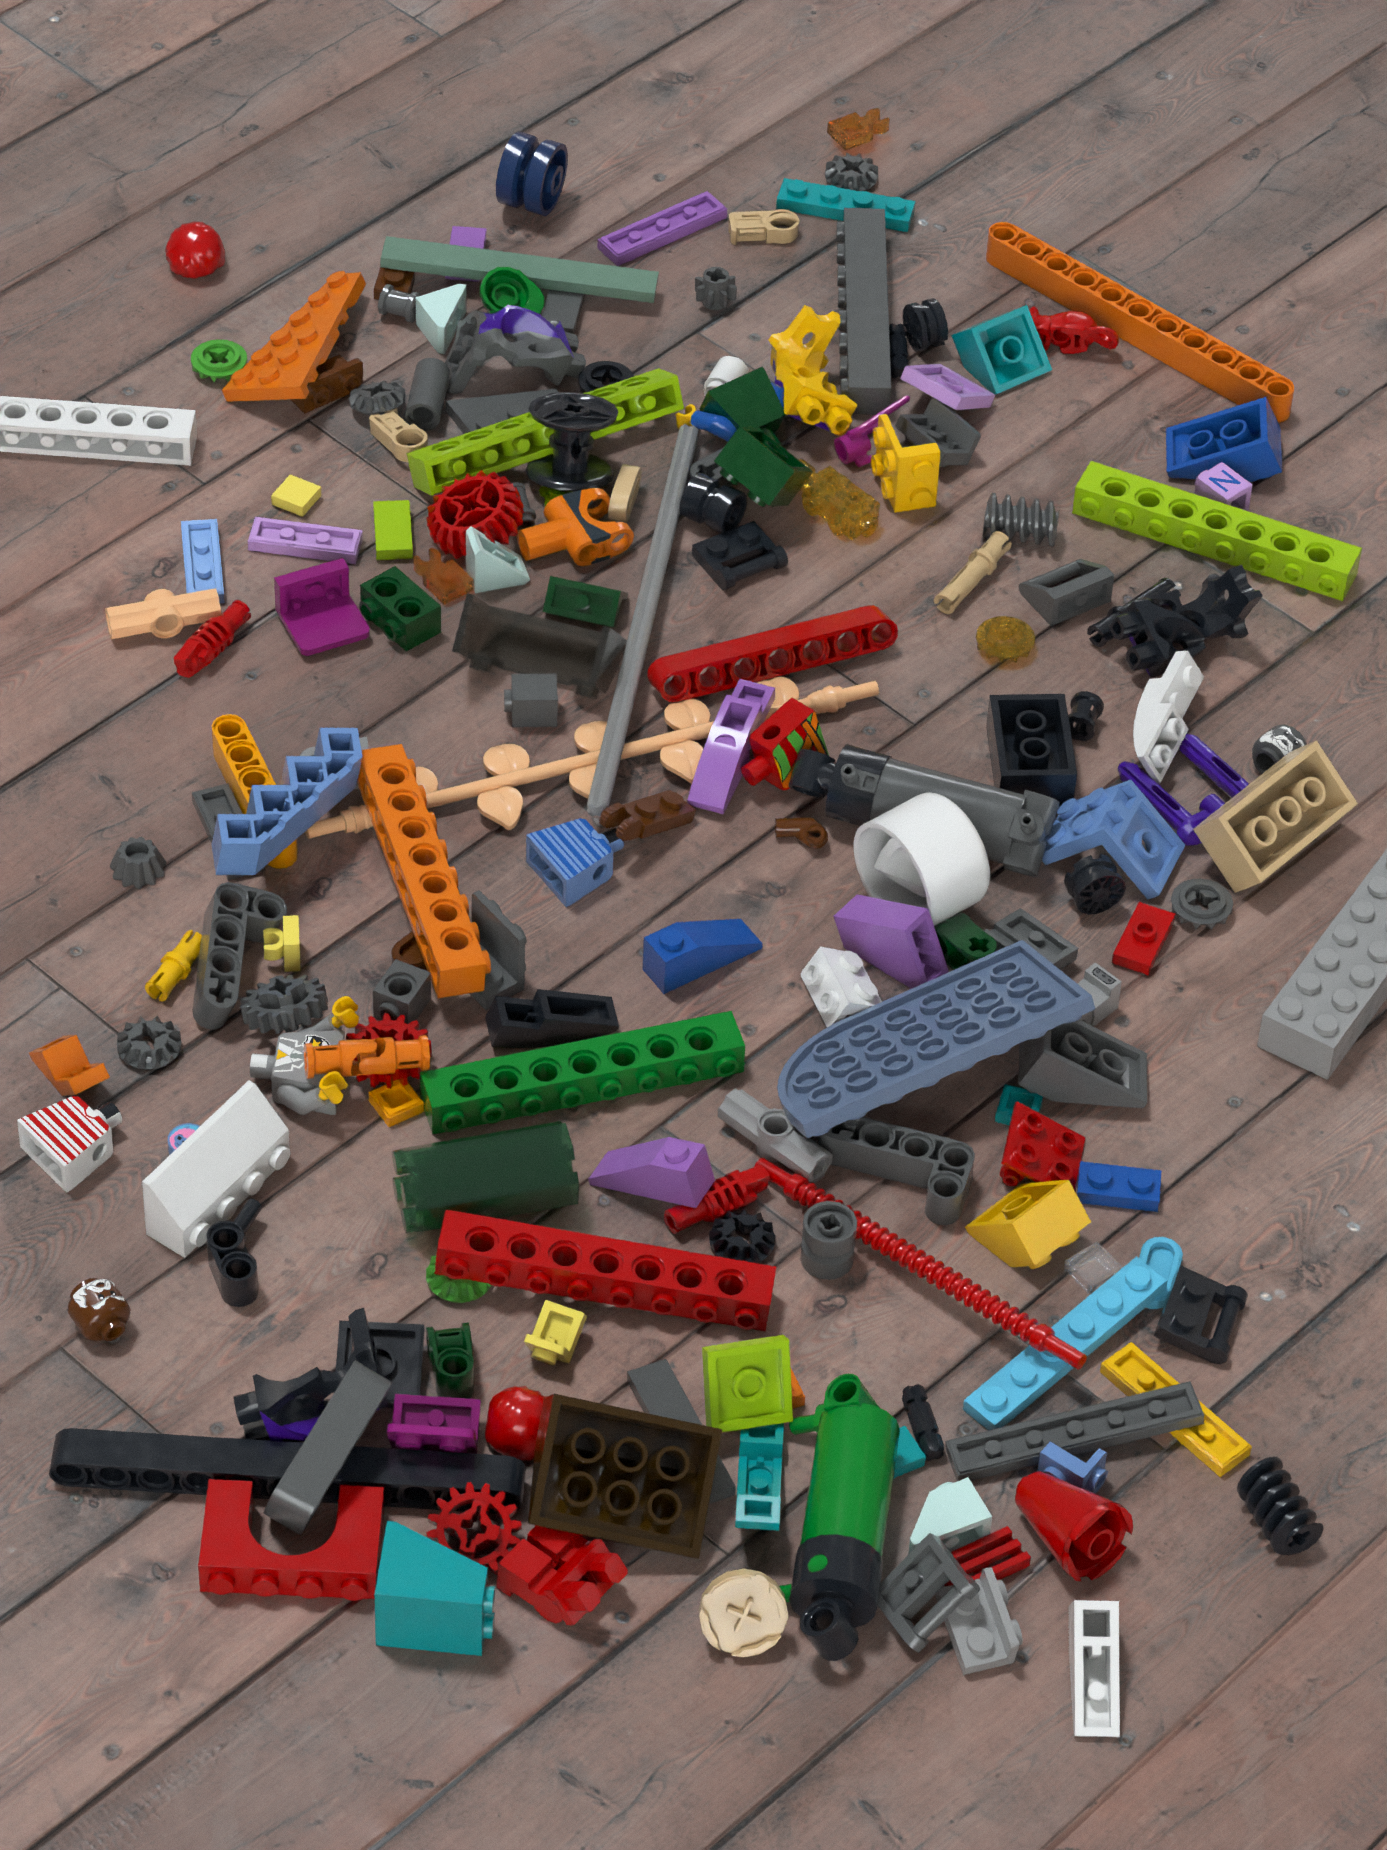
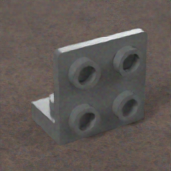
[469,890,527,1010]

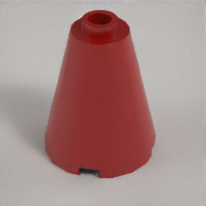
[1015,1471,1133,1582]

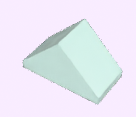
[416,284,466,354]
[466,527,530,593]

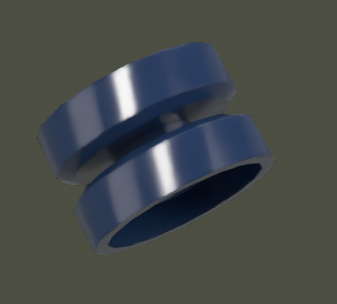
[496,131,568,216]

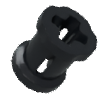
[1068,691,1104,741]

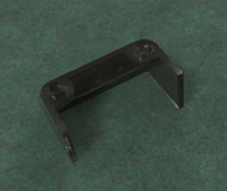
[452,593,627,699]

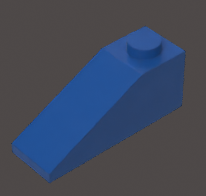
[642,919,763,994]

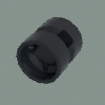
[680,473,748,534]

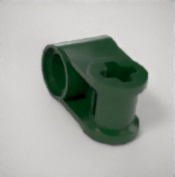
[934,912,997,970]
[426,1322,474,1399]

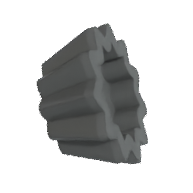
[110,837,166,889]

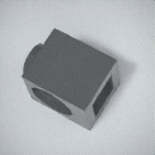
[373,959,431,1024]

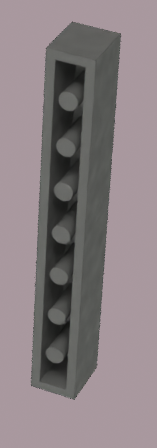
[836,208,891,415]

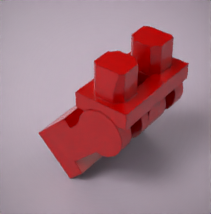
[496,1526,628,1625]

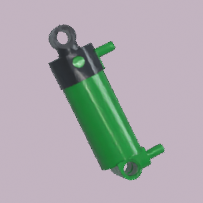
[779,1374,900,1661]

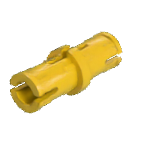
[145,930,202,1002]

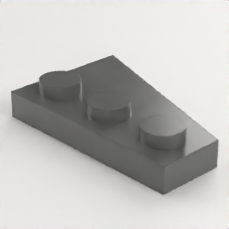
[446,389,559,434]

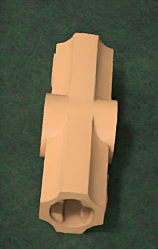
[105,588,221,639]

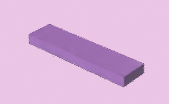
[597,191,727,266]

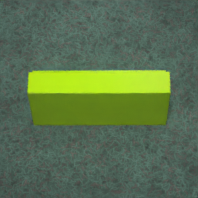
[373,500,413,560]

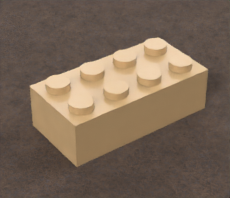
[1193,740,1358,893]

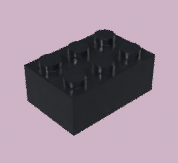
[986,694,1077,807]

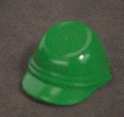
[480,267,545,314]

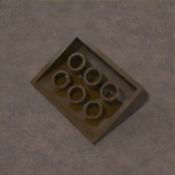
[528,1394,722,1559]

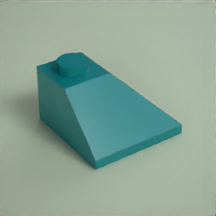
[951,305,1052,395]

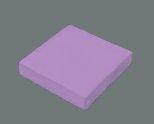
[900,364,995,410]

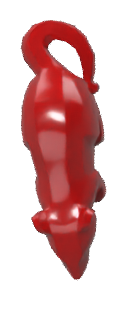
[1029,307,1119,354]

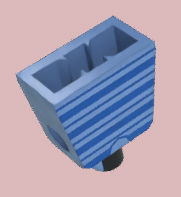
[526,818,624,907]

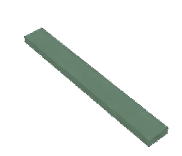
[380,236,659,303]

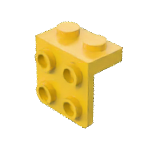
[871,414,941,513]

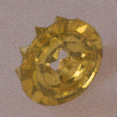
[976,616,1035,663]

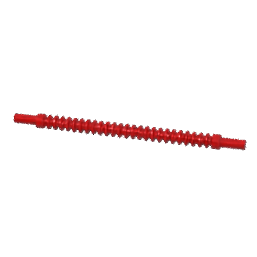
[754,1158,1087,1370]

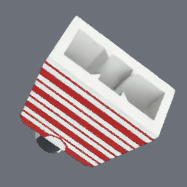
[17,1096,122,1193]

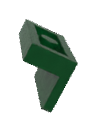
[542,576,628,628]

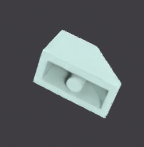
[908,1478,992,1555]

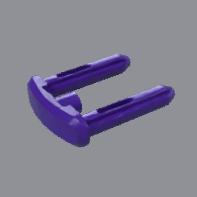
[1117,733,1249,846]

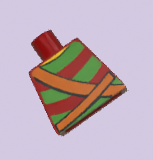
[741,697,829,790]

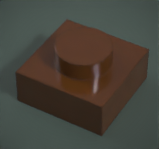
[374,267,415,300]

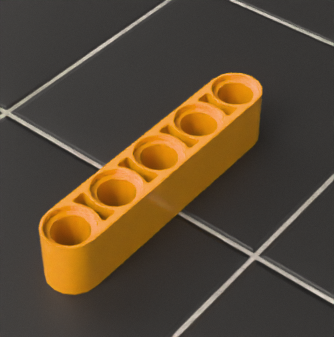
[212,714,298,869]

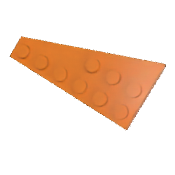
[221,271,366,402]

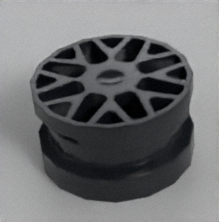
[903,298,948,352]
[1064,854,1126,915]

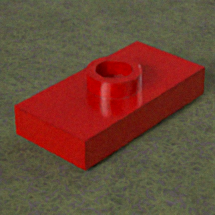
[1112,902,1176,975]

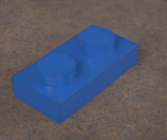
[1077,1161,1162,1212]

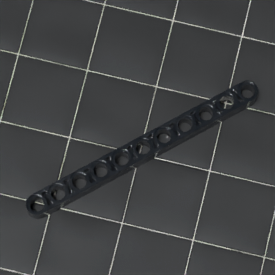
[49,1428,526,1514]

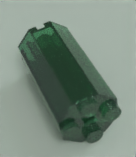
[392,1121,579,1233]

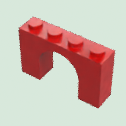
[198,1479,384,1601]

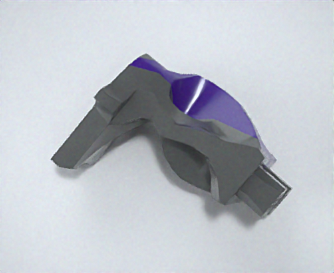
[445,305,586,394]

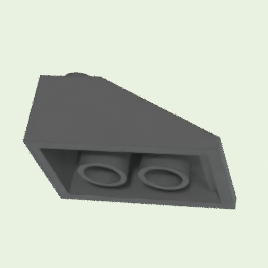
[1018,1020,1147,1109]

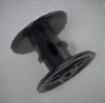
[525,392,618,492]

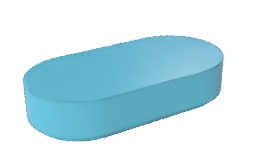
[1139,1237,1183,1309]

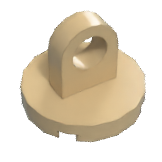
[699,1569,788,1658]

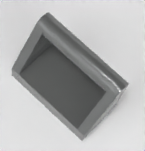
[1019,559,1114,626]

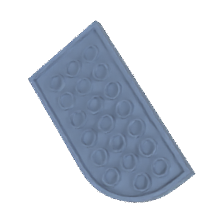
[777,940,1095,1138]

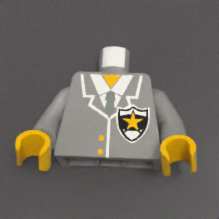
[250,996,359,1115]

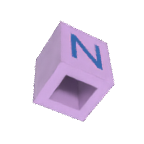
[1194,462,1252,511]

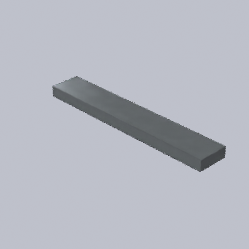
[945,1381,1204,1481]

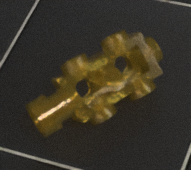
[799,459,880,540]

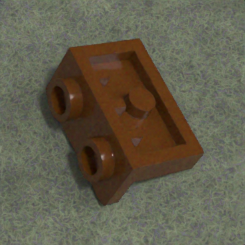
[290,354,363,414]

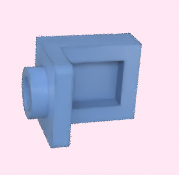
[1037,1442,1108,1493]

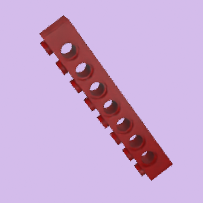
[434,1210,776,1332]

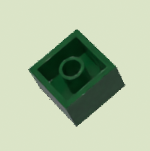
[714,426,813,507]

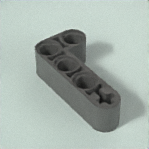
[192,882,287,1030]
[818,1117,975,1225]
[263,1360,393,1536]

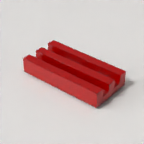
[945,1526,1031,1587]

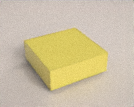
[271,475,321,517]

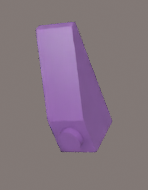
[588,1137,715,1208]

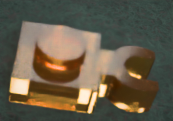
[827,108,890,151]
[413,548,474,605]

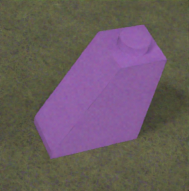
[833,894,949,989]

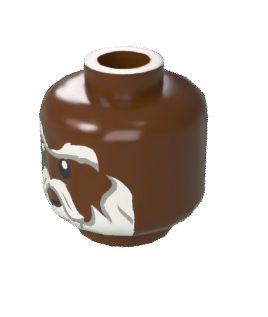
[67,1278,131,1342]

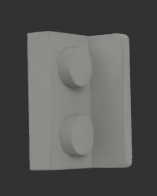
[936,1567,1023,1675]

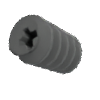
[983,492,1060,547]

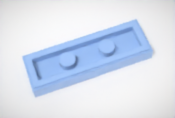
[181,519,224,603]

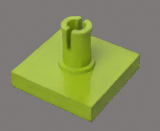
[702,1335,793,1432]

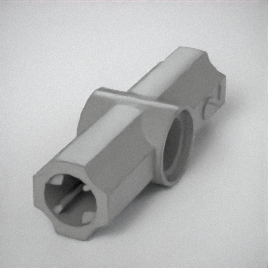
[718,1088,833,1183]

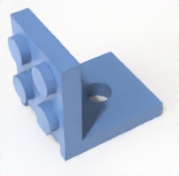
[1042,780,1185,900]

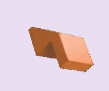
[29,1034,110,1096]

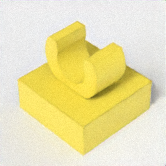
[263,915,300,972]

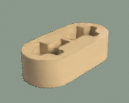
[608,464,642,523]

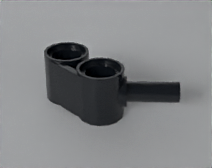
[206,1198,262,1307]

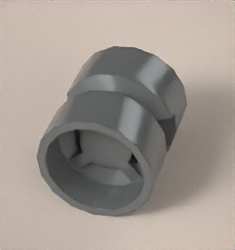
[800,1201,857,1280]

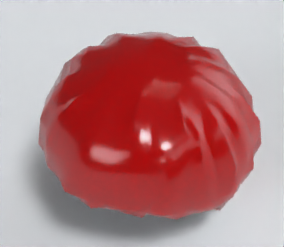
[165,221,225,279]
[485,1386,545,1461]

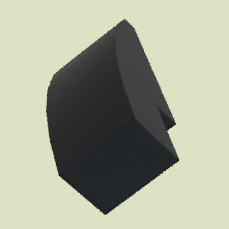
[485,989,619,1048]

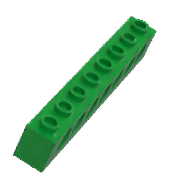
[420,1011,745,1135]

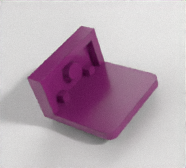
[274,558,370,656]
[387,1394,481,1454]

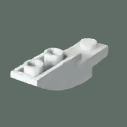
[1133,651,1204,783]

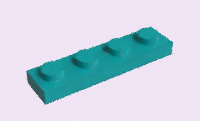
[776,178,916,232]

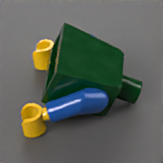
[675,366,785,445]

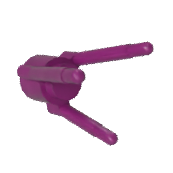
[834,395,910,468]

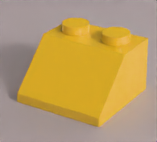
[965,1180,1091,1269]

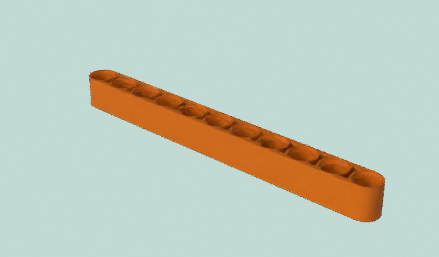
[986,222,1294,423]

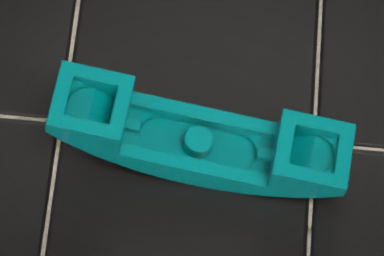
[735,1423,784,1531]

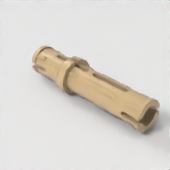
[934,531,1012,614]

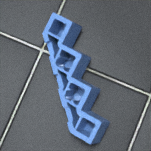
[212,728,363,875]

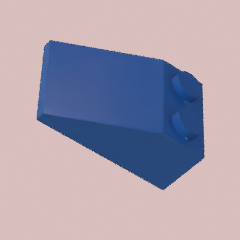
[1166,397,1282,482]

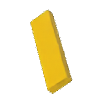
[1100,1342,1252,1477]

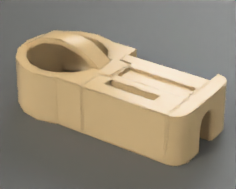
[728,209,799,245]
[369,408,428,462]

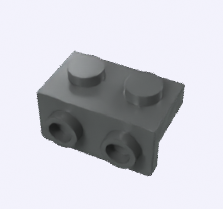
[894,398,981,467]

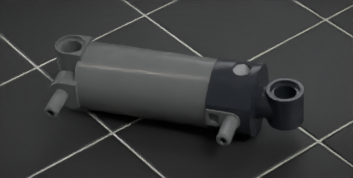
[788,744,1060,877]

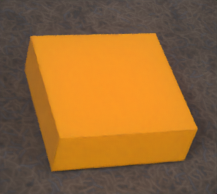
[368,1080,424,1127]

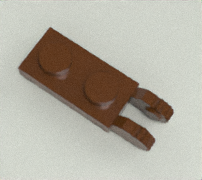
[599,790,696,841]

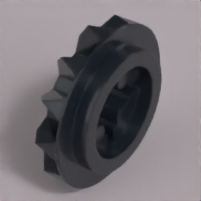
[578,361,634,393]
[709,1208,776,1263]

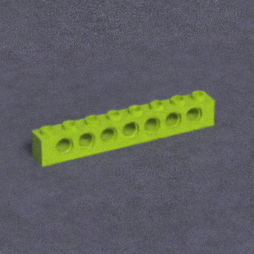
[406,368,684,495]
[1072,461,1362,601]

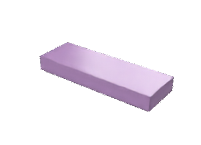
[248,517,363,564]

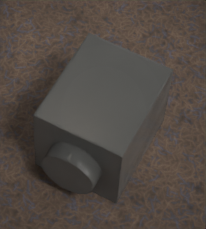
[504,673,558,727]

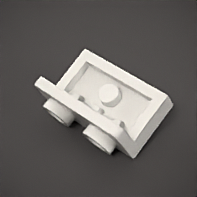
[801,947,882,1027]

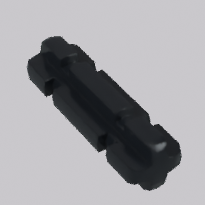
[889,323,909,379]
[902,1384,945,1461]

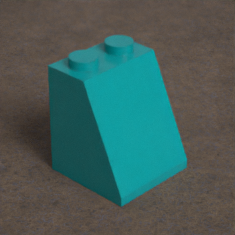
[374,1521,495,1656]

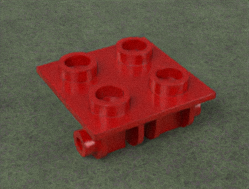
[1000,1101,1086,1190]

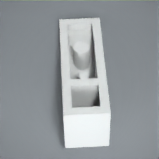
[1069,1600,1120,1737]

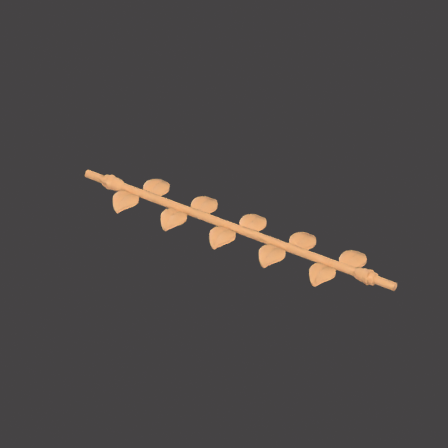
[305,676,879,839]

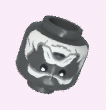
[1252,724,1307,774]

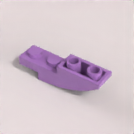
[687,679,775,814]

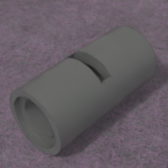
[405,358,450,431]

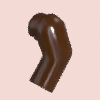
[775,817,828,849]

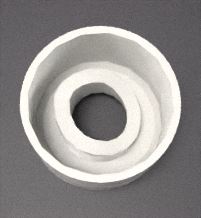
[854,792,990,926]

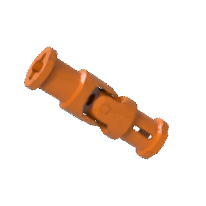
[304,1035,430,1079]

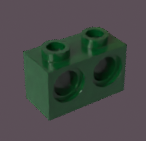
[359,566,441,652]

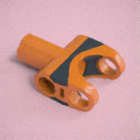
[517,488,634,566]

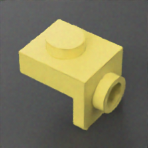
[524,1300,587,1365]

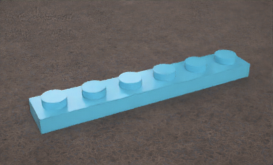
[963,1256,1167,1430]

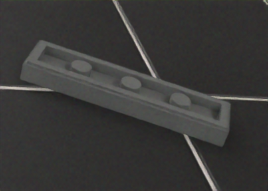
[627,1359,736,1504]

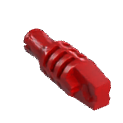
[173,600,251,678]
[664,1164,770,1234]

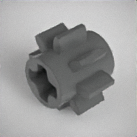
[695,267,737,310]

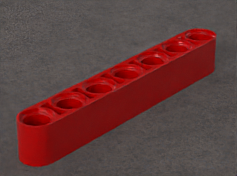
[647,605,898,702]

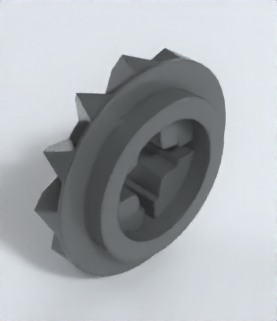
[825,152,878,191]
[349,381,406,415]
[1171,879,1233,930]
[117,1015,181,1070]

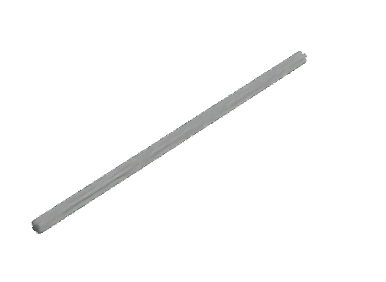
[587,424,698,817]

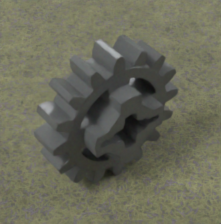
[240,975,328,1034]

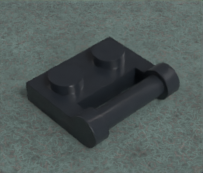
[692,521,788,590]
[1154,1265,1248,1364]

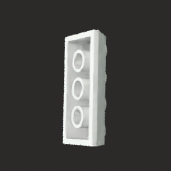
[142,1080,290,1258]

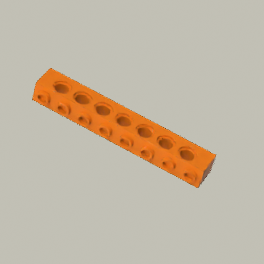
[357,744,491,998]

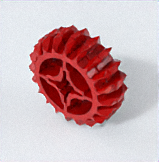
[426,470,525,559]

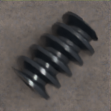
[1237,1457,1324,1556]

